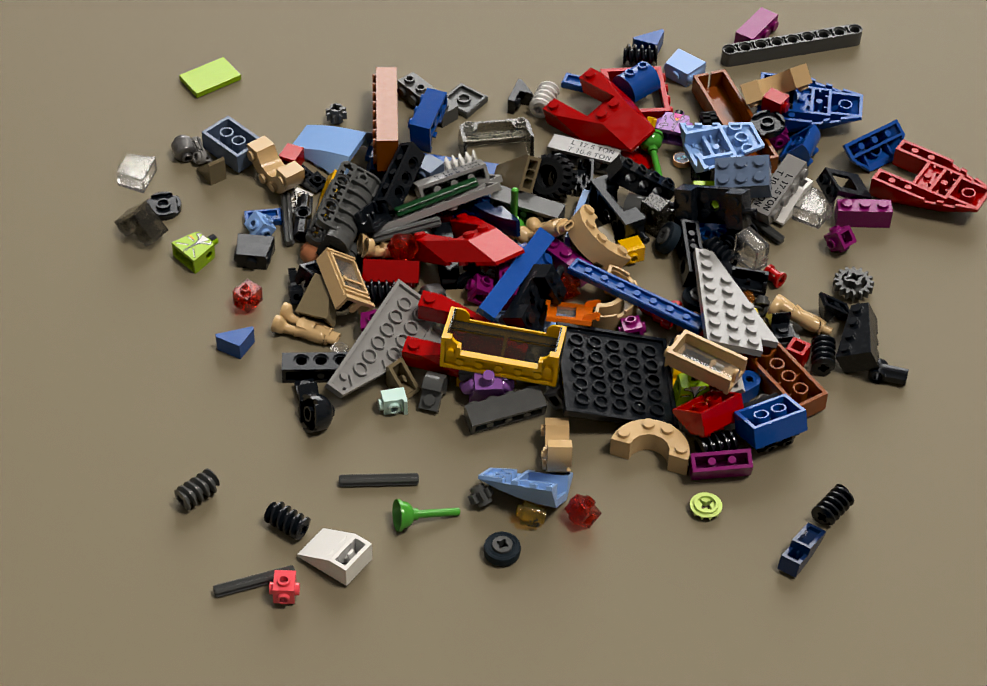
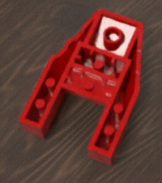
[542,68,655,152]
[869,139,987,212]
[408,213,525,266]
[402,290,530,377]

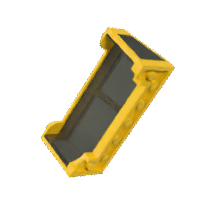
[440,306,567,387]

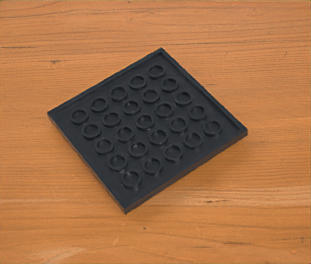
[556,322,679,429]

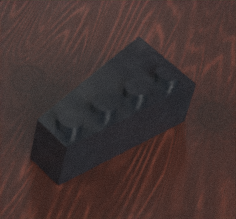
[836,302,880,374]

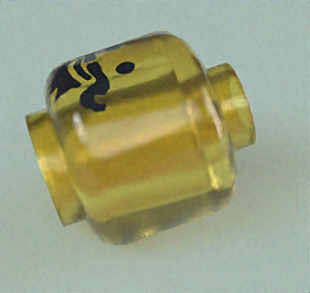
[515,500,547,528]

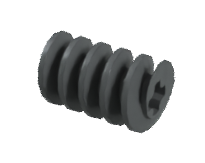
[174,468,220,511]

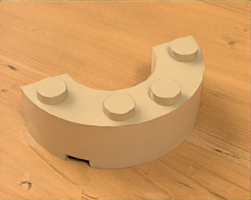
[740,63,813,108]
[247,135,305,194]
[567,204,631,271]
[592,264,638,331]
[540,418,572,473]
[610,418,690,476]

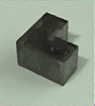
[640,192,675,238]
[114,201,168,247]

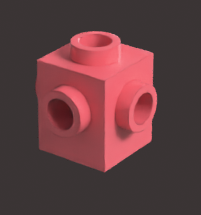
[269,570,300,604]

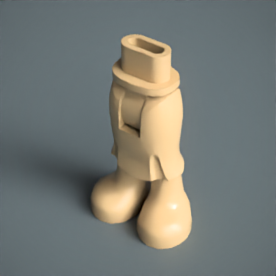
[515,217,574,244]
[356,233,412,261]
[767,294,833,336]
[271,302,341,346]

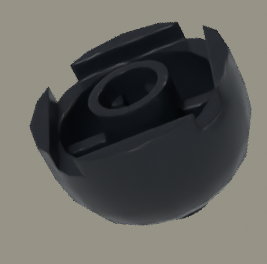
[298,393,335,433]

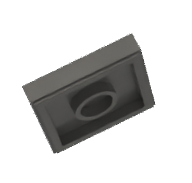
[447,83,488,119]

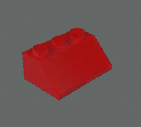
[362,259,421,287]
[672,389,744,438]

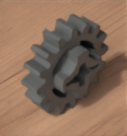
[833,266,874,301]

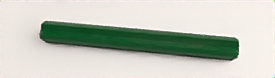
[394,177,479,217]

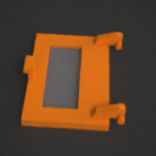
[546,299,601,326]

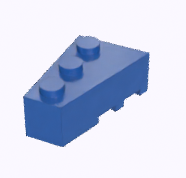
[408,88,448,153]

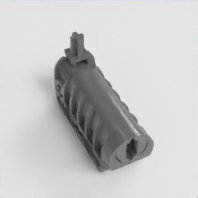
[305,161,381,256]

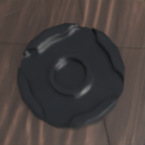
[750,110,785,138]
[145,192,182,221]

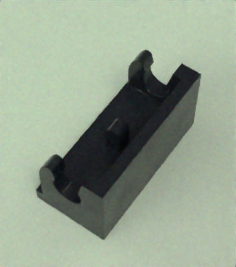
[574,159,594,197]
[354,201,392,234]
[295,260,321,288]
[732,266,769,298]

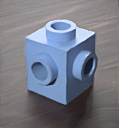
[244,210,276,236]

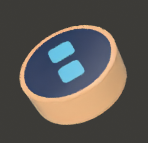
[672,152,690,168]

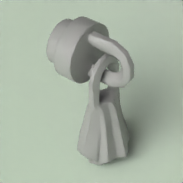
[192,136,212,165]

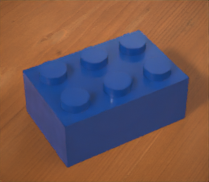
[734,393,808,449]

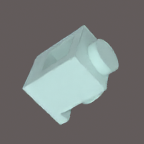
[378,387,408,415]

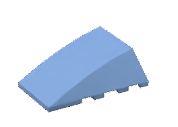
[679,122,765,173]
[293,125,373,175]
[478,468,573,508]

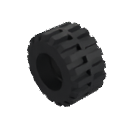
[533,154,578,201]

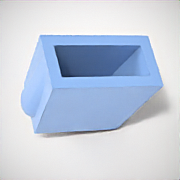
[664,48,706,87]

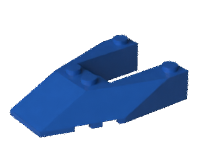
[757,72,863,132]

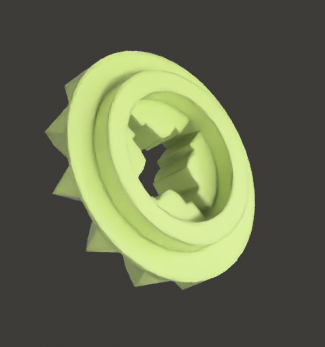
[690,492,722,520]

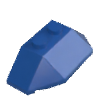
[843,119,905,172]

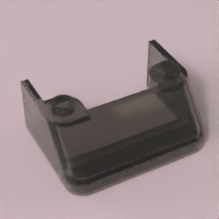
[458,117,534,158]

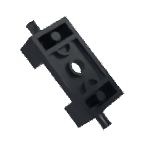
[589,174,650,244]
[664,184,757,230]
[502,264,568,345]

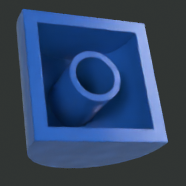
[612,61,661,102]
[779,124,821,167]

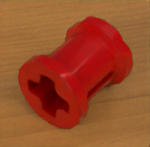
[763,264,787,288]

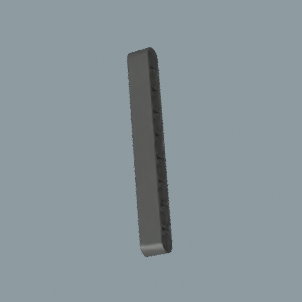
[721,24,863,67]

